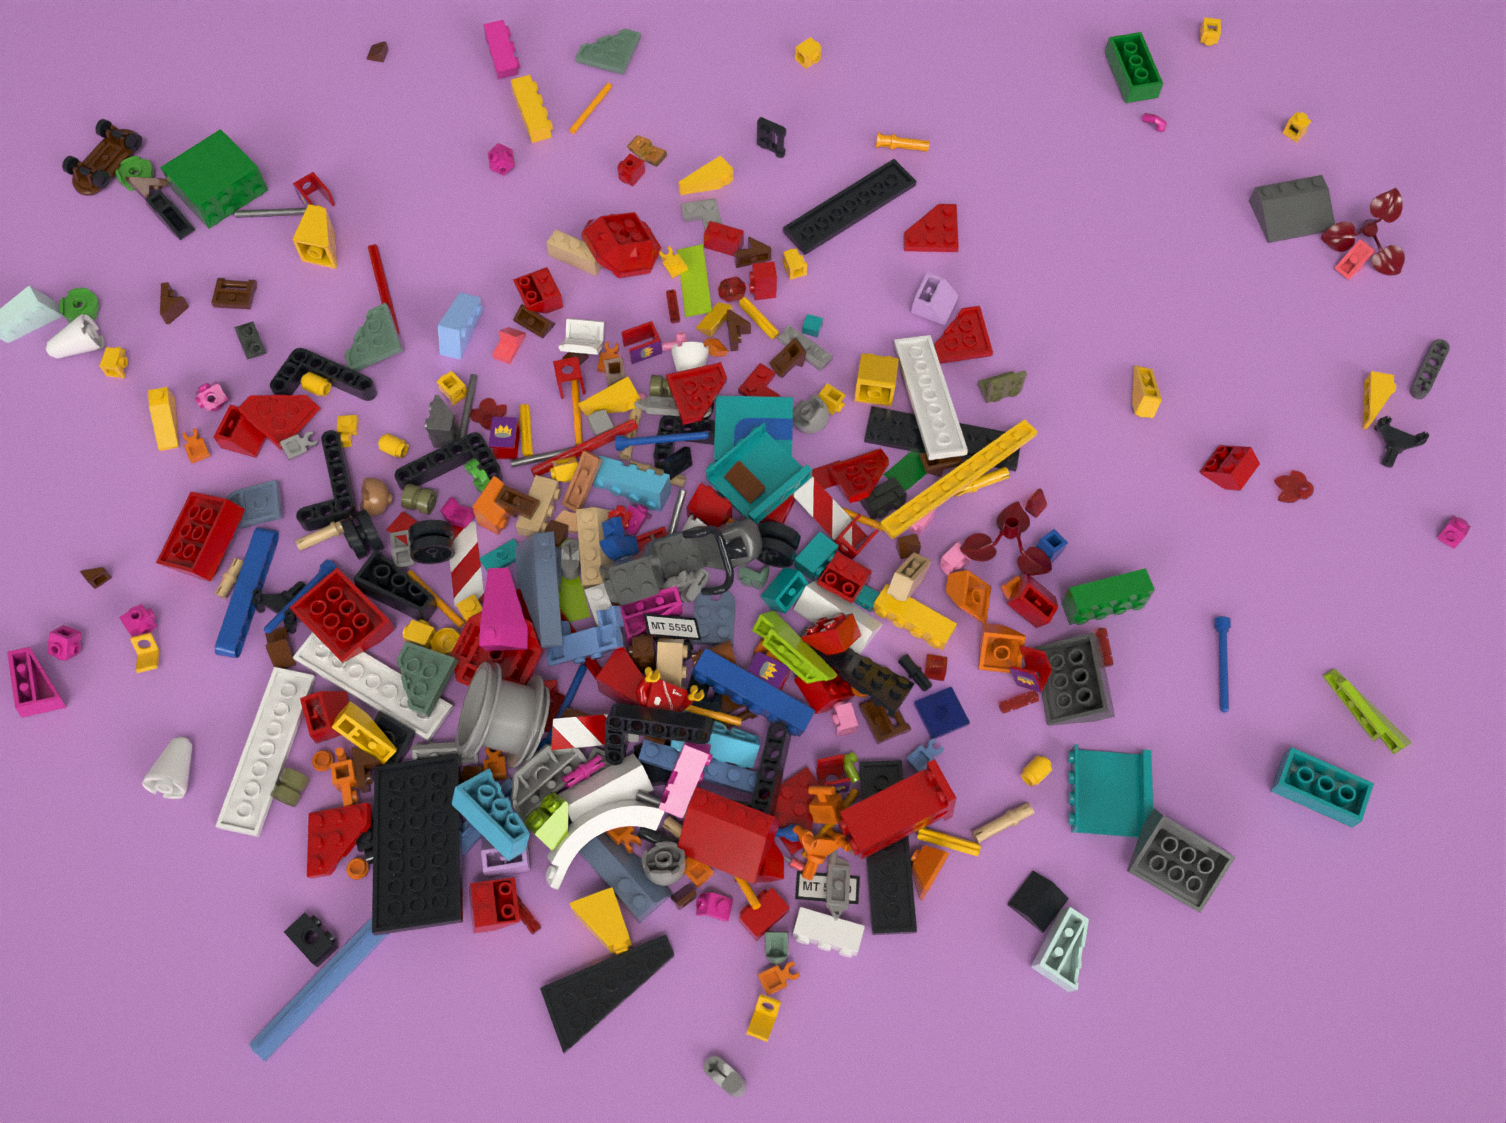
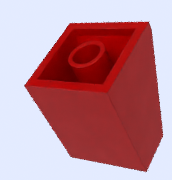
[596,647,643,706]

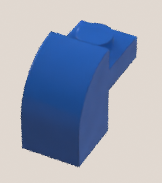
[599,517,639,561]
[1036,529,1068,564]

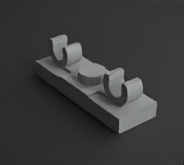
[778,325,833,372]
[411,741,479,763]

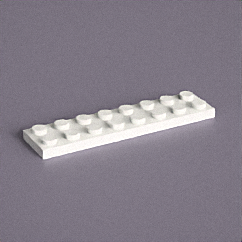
[894,335,968,460]
[293,632,453,742]
[216,667,316,837]

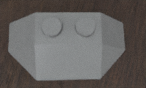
[511,744,588,821]

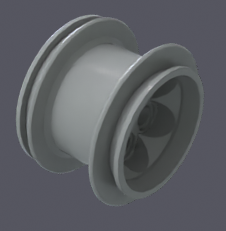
[456,662,550,769]

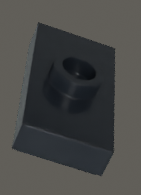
[662,447,693,480]

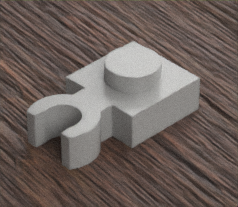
[280,431,318,461]
[660,571,696,593]

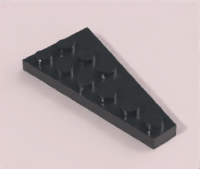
[799,626,915,719]
[540,934,675,1054]

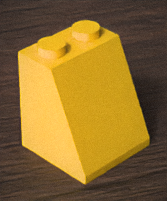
[292,204,337,269]
[854,353,899,407]
[570,887,632,955]

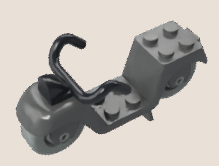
[599,519,763,606]

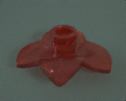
[470,398,507,430]
[1274,470,1314,503]

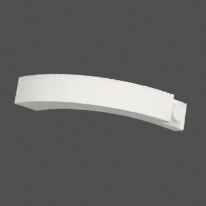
[546,800,664,890]

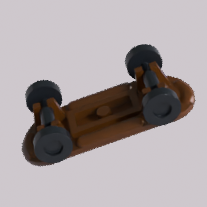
[62,119,142,196]

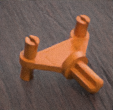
[793,825,851,880]

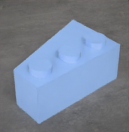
[438,292,483,360]

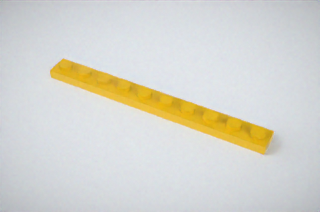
[879,419,1038,540]

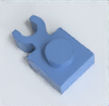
[905,738,944,773]

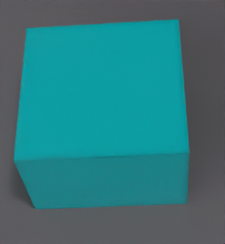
[802,314,823,338]
[855,585,880,613]

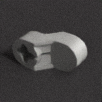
[561,539,581,579]
[704,1056,747,1098]

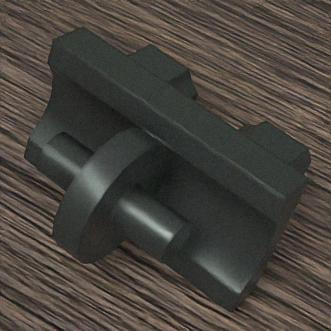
[234,321,266,360]

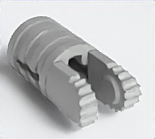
[679,568,711,603]

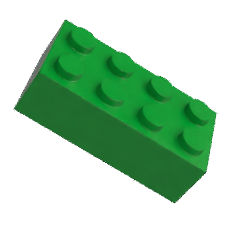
[1105,32,1164,103]
[1061,568,1155,625]

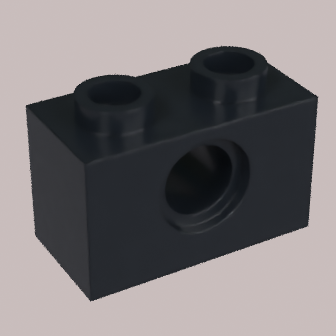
[284,913,338,967]

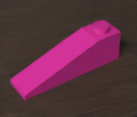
[479,568,528,651]

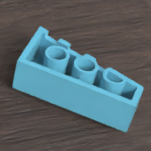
[592,456,671,512]
[670,710,760,768]
[452,769,530,861]

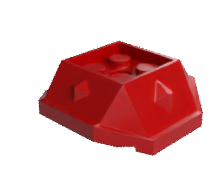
[581,212,661,278]
[450,612,543,687]

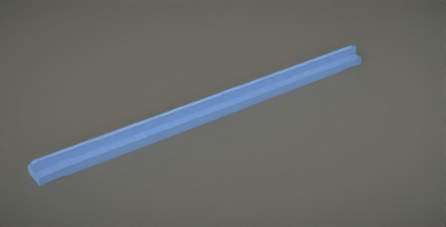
[249,778,512,1062]

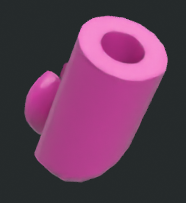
[1142,113,1167,132]

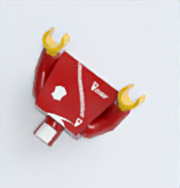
[636,667,704,712]

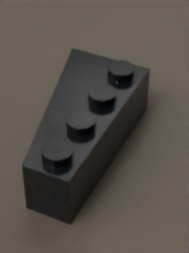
[353,548,437,622]

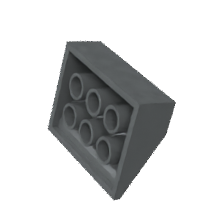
[1249,175,1335,243]
[1033,632,1115,726]
[1127,808,1235,913]

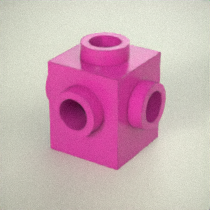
[488,143,515,176]
[195,381,228,412]
[119,604,158,637]
[47,625,82,661]

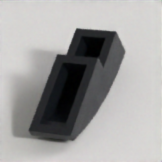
[145,190,195,240]

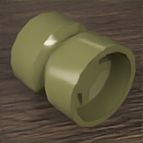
[650,375,673,398]
[401,483,437,515]
[270,767,310,807]

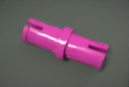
[562,755,605,789]

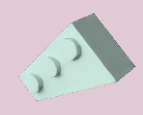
[0,286,63,343]
[1031,907,1089,992]

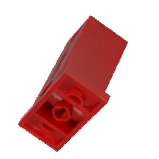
[838,759,956,860]

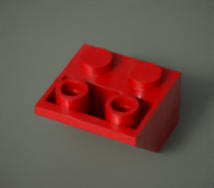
[513,267,563,314]
[213,404,266,458]
[1199,445,1260,491]
[686,483,732,527]
[817,552,872,604]
[1006,573,1058,628]
[801,613,862,655]
[794,666,855,714]
[300,691,350,744]
[469,877,520,933]

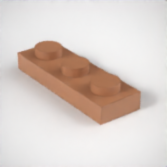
[562,451,603,512]

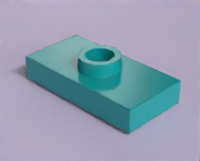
[479,538,518,573]

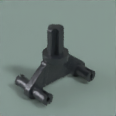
[1375,416,1429,468]
[252,581,306,634]

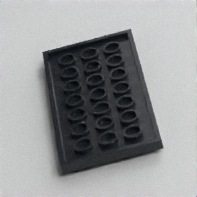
[372,754,463,936]

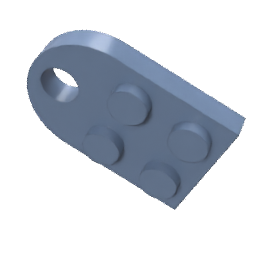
[226,480,283,528]
[692,586,735,646]

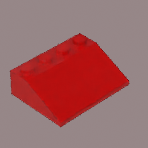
[156,492,245,582]
[289,568,395,663]
[678,786,781,884]

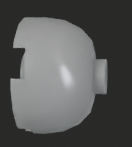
[793,395,830,434]
[642,841,686,886]

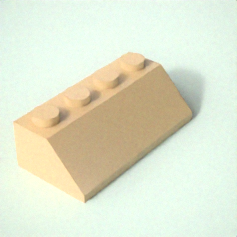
[576,507,615,593]

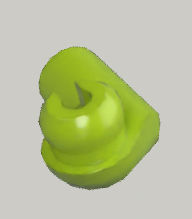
[843,752,860,784]

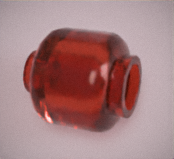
[718,276,746,303]

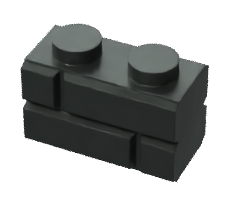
[860,477,907,519]

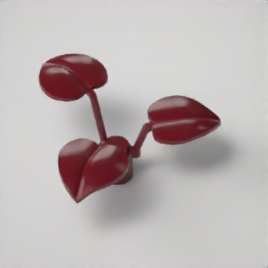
[1321,188,1405,275]
[960,501,1052,576]

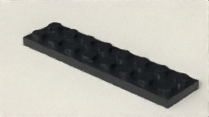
[783,159,917,255]
[864,406,1020,472]
[859,760,917,935]

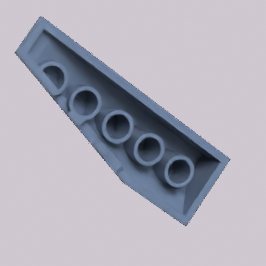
[515,531,563,648]
[568,816,673,924]

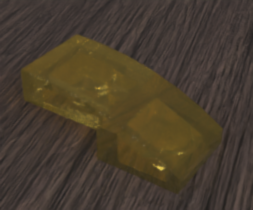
[627,135,667,167]

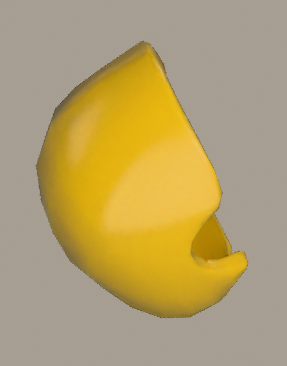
[430,628,460,656]

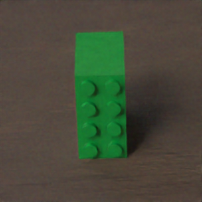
[160,129,268,229]

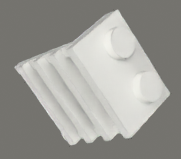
[559,318,605,355]

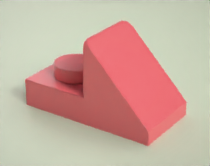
[1335,239,1375,280]
[492,327,526,364]

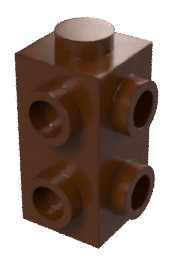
[628,634,656,673]

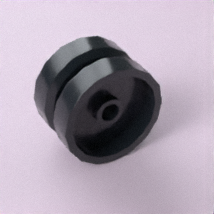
[339,508,385,560]
[408,520,455,564]
[756,522,801,568]

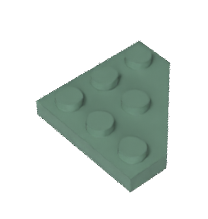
[575,29,641,75]
[344,303,403,372]
[396,641,459,717]

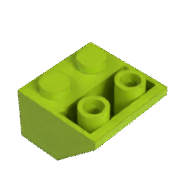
[524,792,568,851]

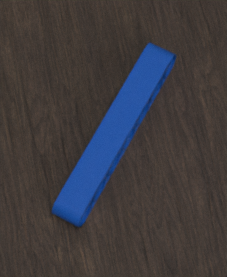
[215,527,279,658]

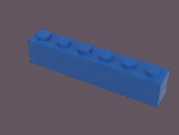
[690,648,815,737]

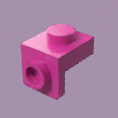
[440,497,475,528]
[624,504,652,535]
[1437,515,1471,549]
[696,892,733,922]

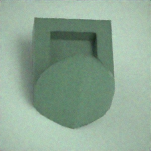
[738,565,769,589]
[765,931,789,965]

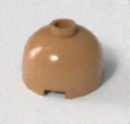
[360,477,392,517]

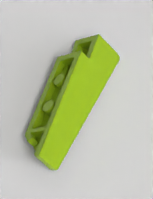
[752,611,837,683]
[1322,669,1412,755]

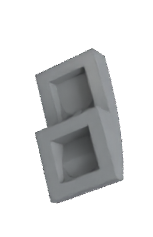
[390,530,415,568]

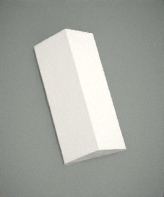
[793,580,883,654]
[558,754,654,823]

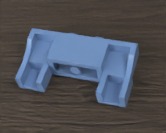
[546,606,624,666]

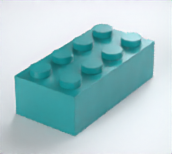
[1270,747,1374,828]

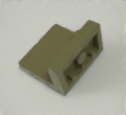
[977,370,1027,403]

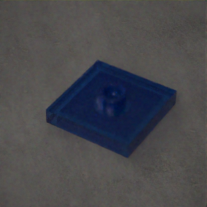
[914,686,970,739]

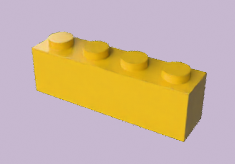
[510,75,553,143]
[873,584,957,651]

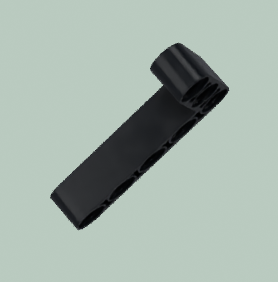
[270,348,377,401]
[653,415,715,470]
[296,430,358,531]
[394,432,503,490]
[605,703,714,765]
[730,722,791,816]

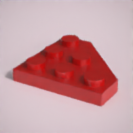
[903,204,959,252]
[934,306,993,364]
[666,362,727,425]
[236,395,321,450]
[827,448,889,503]
[762,767,819,856]
[307,803,371,879]

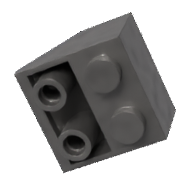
[425,395,459,448]

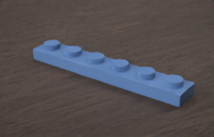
[638,739,758,795]

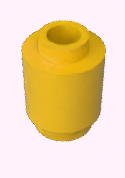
[301,372,331,397]
[378,433,409,458]
[1020,755,1052,787]

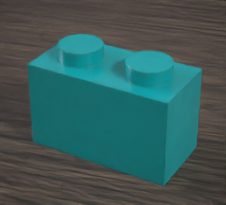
[794,532,839,581]
[760,567,809,614]

